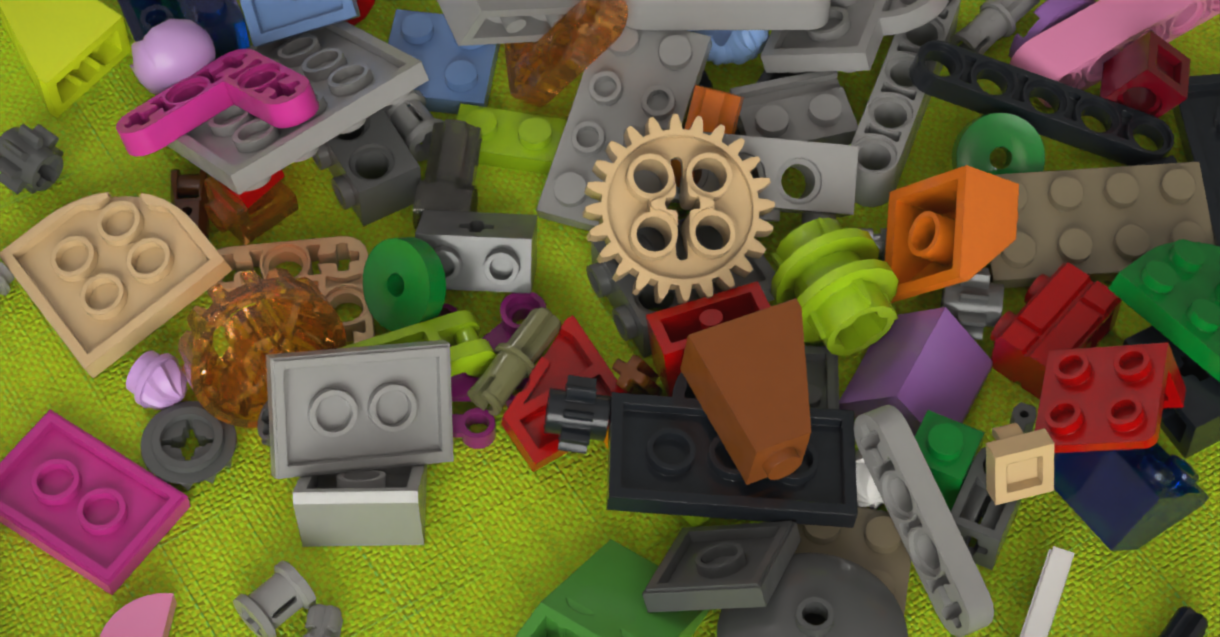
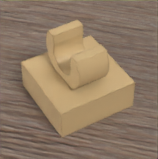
[986,423,1055,506]

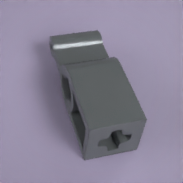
[951,402,1036,570]

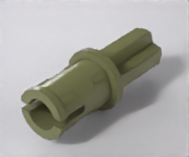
[467,307,561,416]

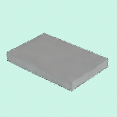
[266,340,454,479]

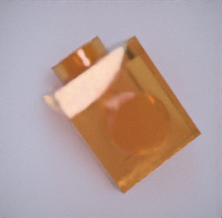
[204,176,298,245]

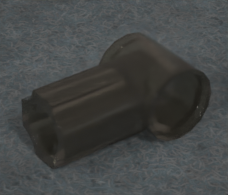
[413,119,483,230]

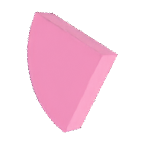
[100,593,177,637]

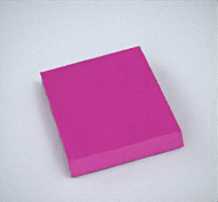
[0,409,191,595]

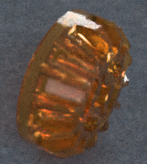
[178,268,346,428]

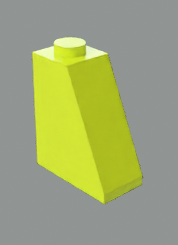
[0,0,132,118]

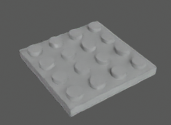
[167,21,429,195]

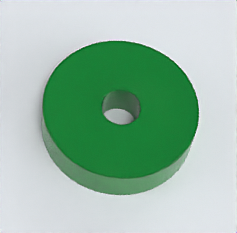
[952,113,1045,175]
[363,237,446,331]

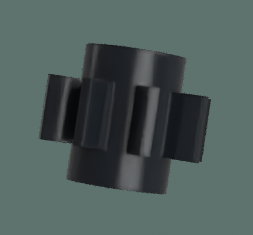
[544,375,611,454]

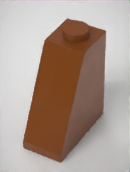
[680,298,812,485]

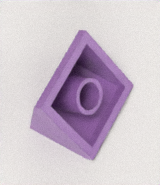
[839,307,993,437]

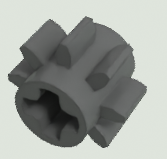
[0,124,64,194]
[940,268,1004,340]

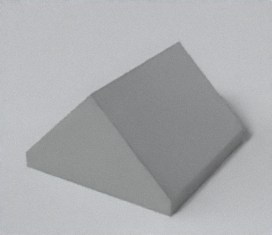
[292,464,427,547]

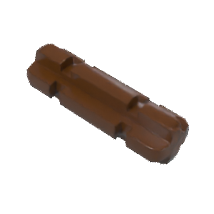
[612,354,663,396]

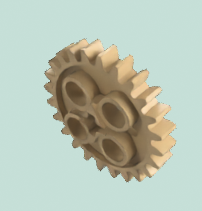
[582,114,775,305]

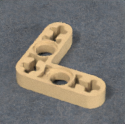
[207,236,375,350]

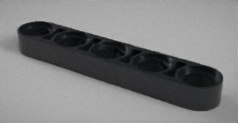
[909,40,1174,166]

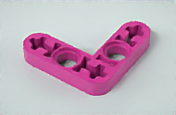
[116,48,319,157]

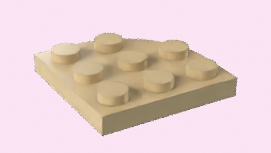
[0,192,233,378]

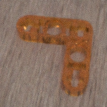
[504,0,628,107]

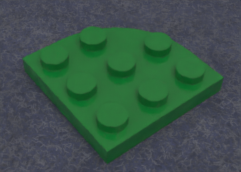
[1108,239,1220,382]

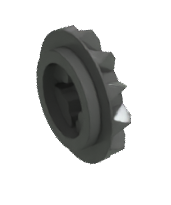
[141,401,238,491]

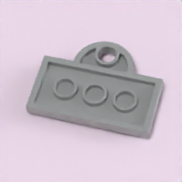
[761,0,949,74]

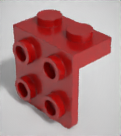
[1034,342,1186,453]

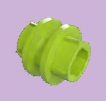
[770,217,899,356]

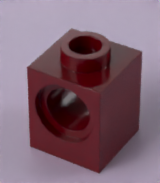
[1100,31,1191,118]

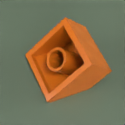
[884,165,1019,303]

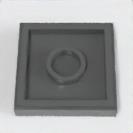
[642,521,801,613]

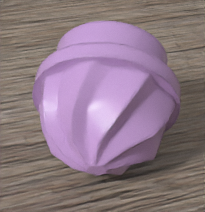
[126,350,188,410]

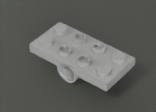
[536,9,712,231]

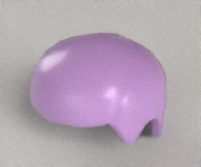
[130,19,216,95]

